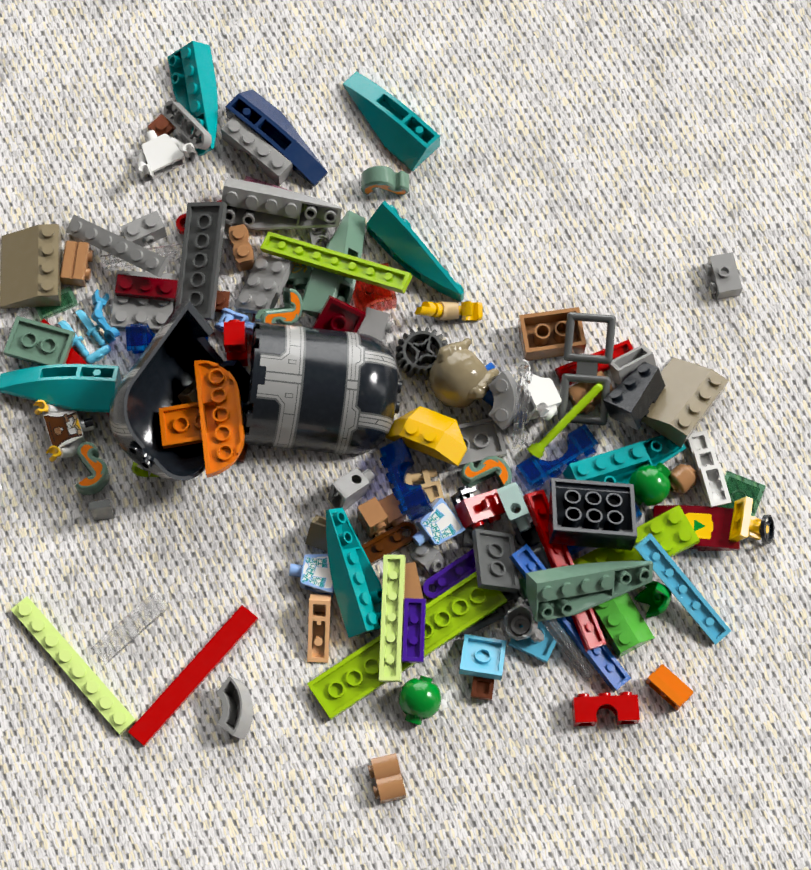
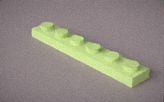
[379,555,406,682]

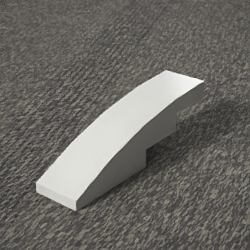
[687,430,732,508]

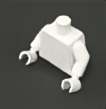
[138,130,197,180]
[516,359,562,421]

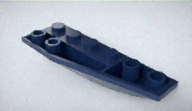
[225,89,328,187]

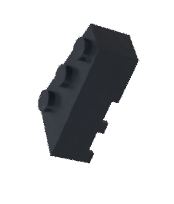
[603,362,665,430]

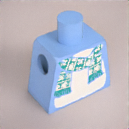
[412,498,465,547]
[289,554,334,598]

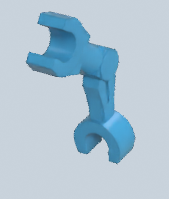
[91,289,120,344]

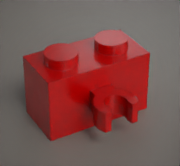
[454,489,506,529]

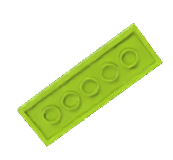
[573,505,700,565]

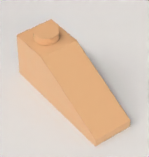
[307,594,331,663]

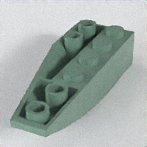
[302,210,366,319]
[526,561,653,622]

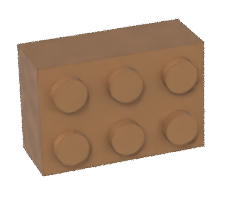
[518,307,586,361]

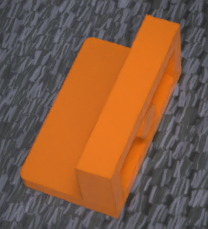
[646,664,693,711]

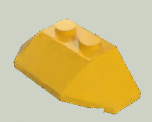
[386,406,467,467]

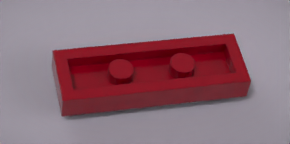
[115,274,178,302]

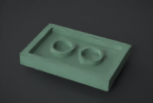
[3,316,76,366]

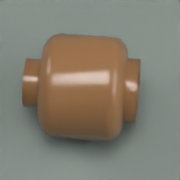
[668,464,697,494]

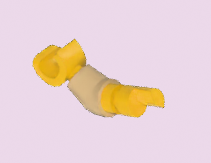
[414,301,483,321]

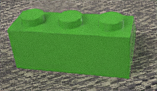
[592,592,655,658]

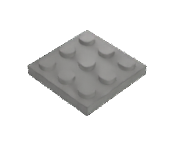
[111,270,177,331]

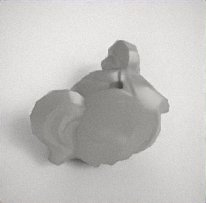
[504,597,544,643]

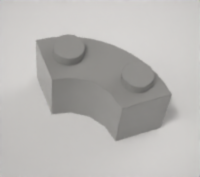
[488,370,520,430]
[216,676,253,740]

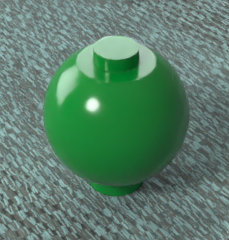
[629,462,671,506]
[399,675,441,725]

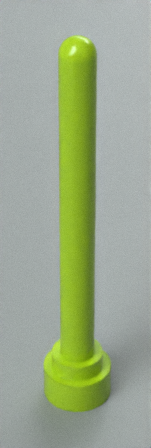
[527,383,603,460]

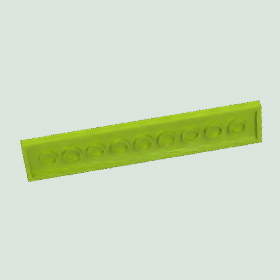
[307,572,507,720]

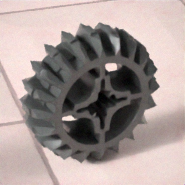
[395,326,448,380]

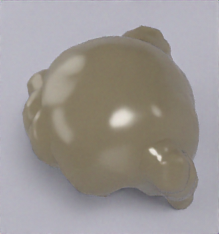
[429,338,499,408]

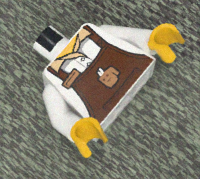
[33,400,95,462]

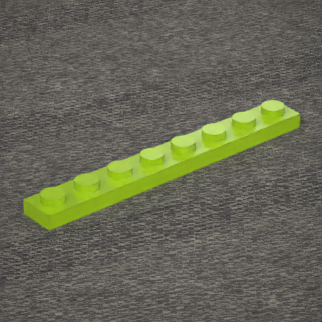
[260,231,412,294]

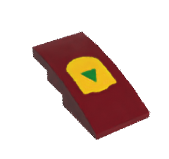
[653,505,740,551]

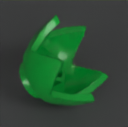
[635,580,672,618]

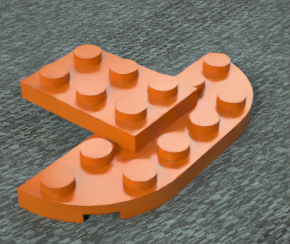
[159,360,245,478]

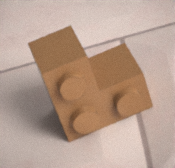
[357,493,406,539]

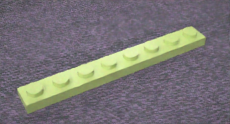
[11,596,136,735]

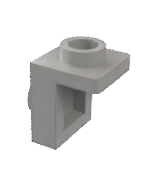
[409,542,446,576]

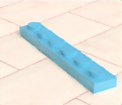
[634,533,731,645]

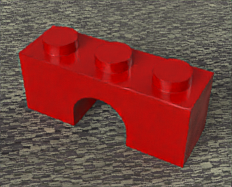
[224,319,248,366]
[572,692,640,727]

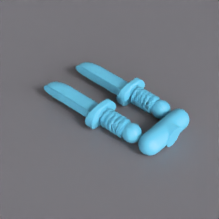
[58,310,111,364]

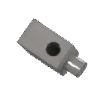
[328,468,375,511]

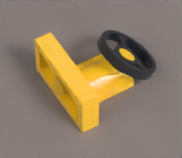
[729,496,774,544]

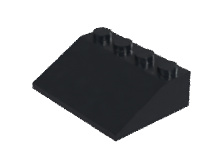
[548,478,637,550]

